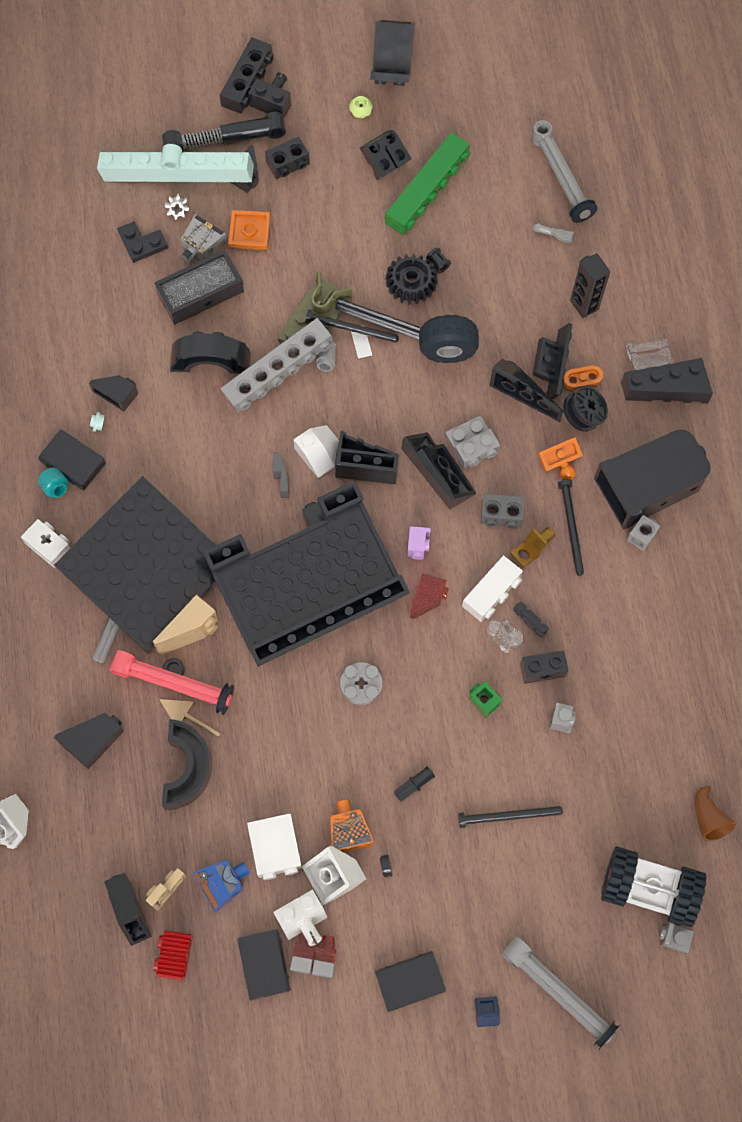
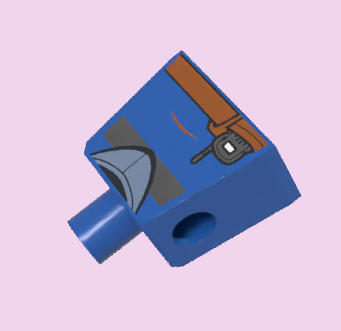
[193,860,250,912]

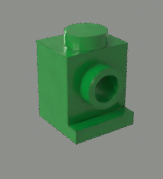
[469,681,503,719]

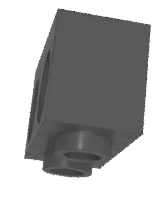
[480,494,525,529]

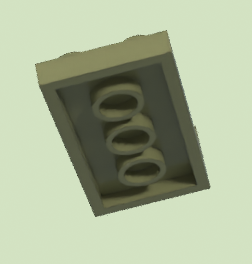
[278,271,352,346]

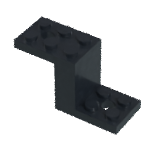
[370,20,415,86]

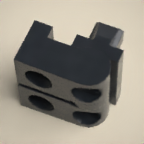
[360,130,412,180]

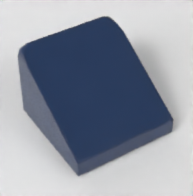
[475,997,500,1027]

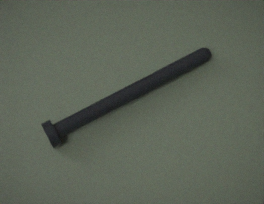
[305,309,399,343]
[558,480,584,576]
[458,806,563,828]

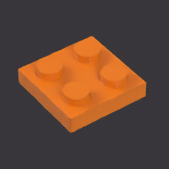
[228,210,271,250]

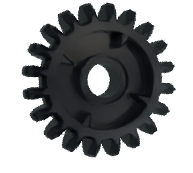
[385,254,438,305]

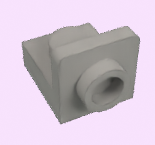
[659,922,694,954]

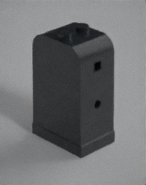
[594,430,711,530]

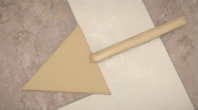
[159,699,220,736]

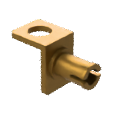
[510,527,555,567]

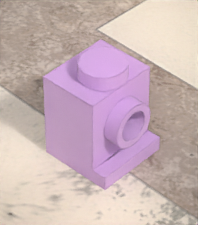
[407,526,431,560]

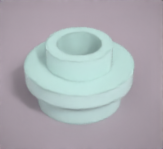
[90,412,105,432]

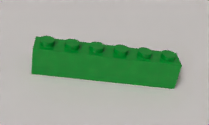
[385,133,470,235]

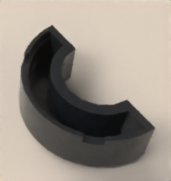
[170,331,251,374]
[162,719,212,810]

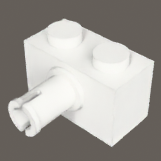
[273,889,327,946]

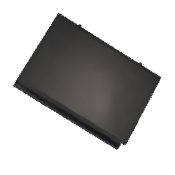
[38,429,106,490]
[237,929,291,1001]
[375,951,446,1012]

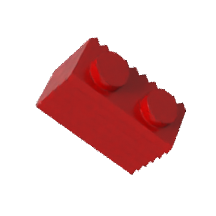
[153,930,193,981]

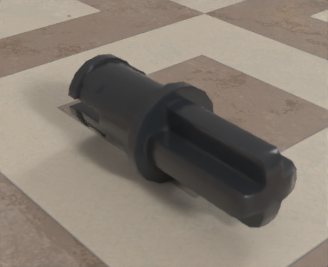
[394,766,435,801]

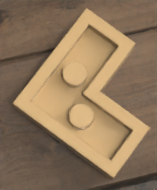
[146,868,187,911]

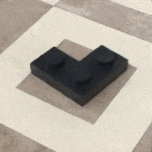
[117,221,168,263]

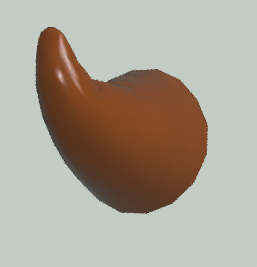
[695,786,737,841]

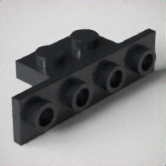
[532,323,573,399]

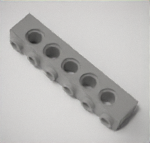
[220,318,334,413]

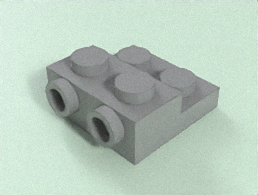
[445,415,500,469]

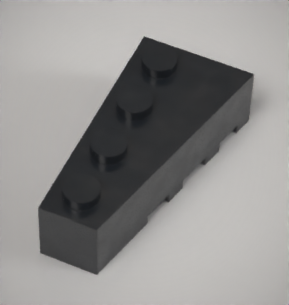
[621,358,713,404]

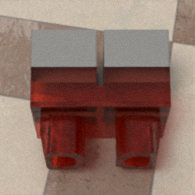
[290,932,336,979]

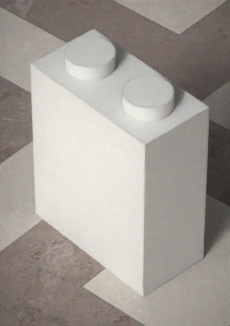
[247,814,302,880]

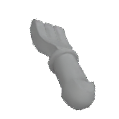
[533,223,574,244]

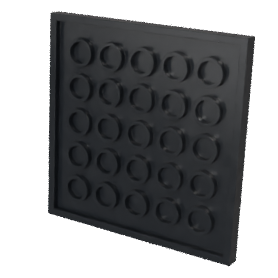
[54,476,216,653]

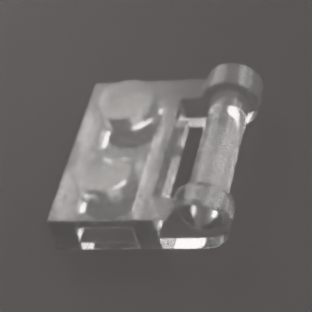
[626,338,673,371]

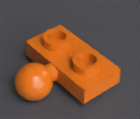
[537,437,583,480]

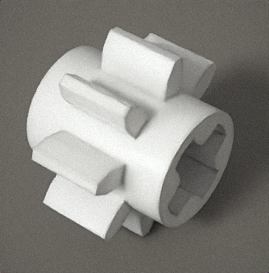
[165,194,189,220]

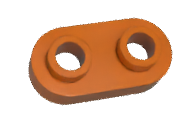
[563,365,603,391]

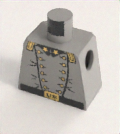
[181,214,227,263]

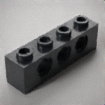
[220,37,274,114]
[570,253,611,318]

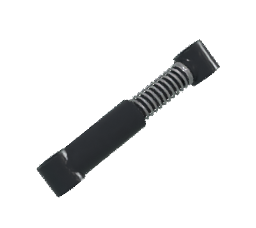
[162,112,286,152]

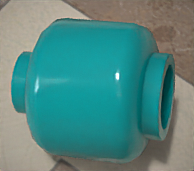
[38,467,69,498]

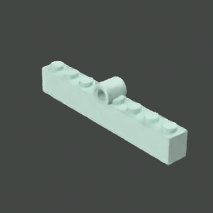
[97,144,254,182]

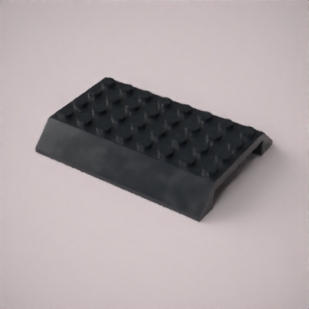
[203,481,410,667]

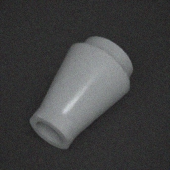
[316,343,337,372]

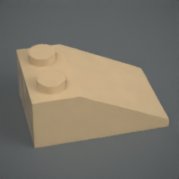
[153,595,219,655]

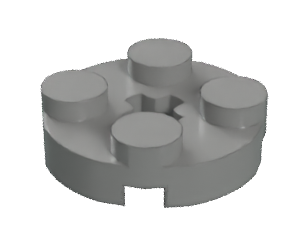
[340,662,383,706]

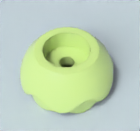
[349,96,373,119]

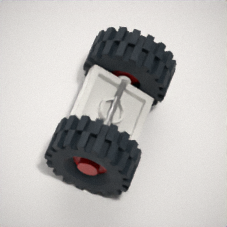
[601,846,707,928]

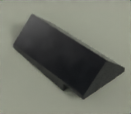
[401,432,476,509]

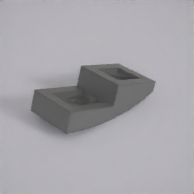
[273,452,289,498]

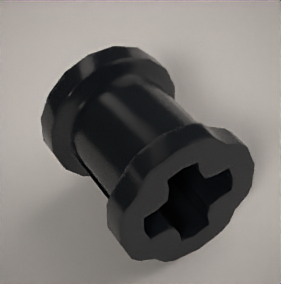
[426,247,451,274]

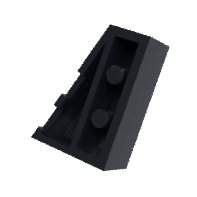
[335,430,399,485]

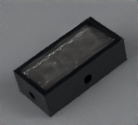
[154,250,244,325]

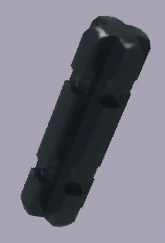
[513,602,549,637]

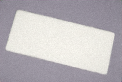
[351,325,372,358]

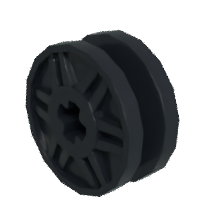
[563,386,608,432]

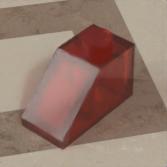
[410,573,449,619]

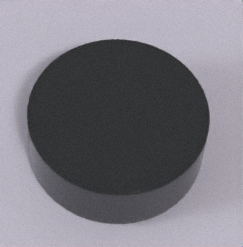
[163,658,185,676]
[380,854,393,878]

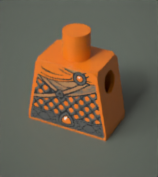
[330,800,374,852]

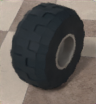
[419,315,479,363]

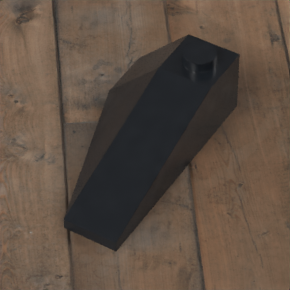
[489,359,564,422]

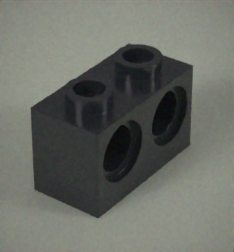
[265,136,310,179]

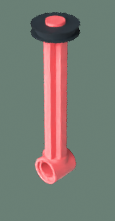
[109,650,234,715]

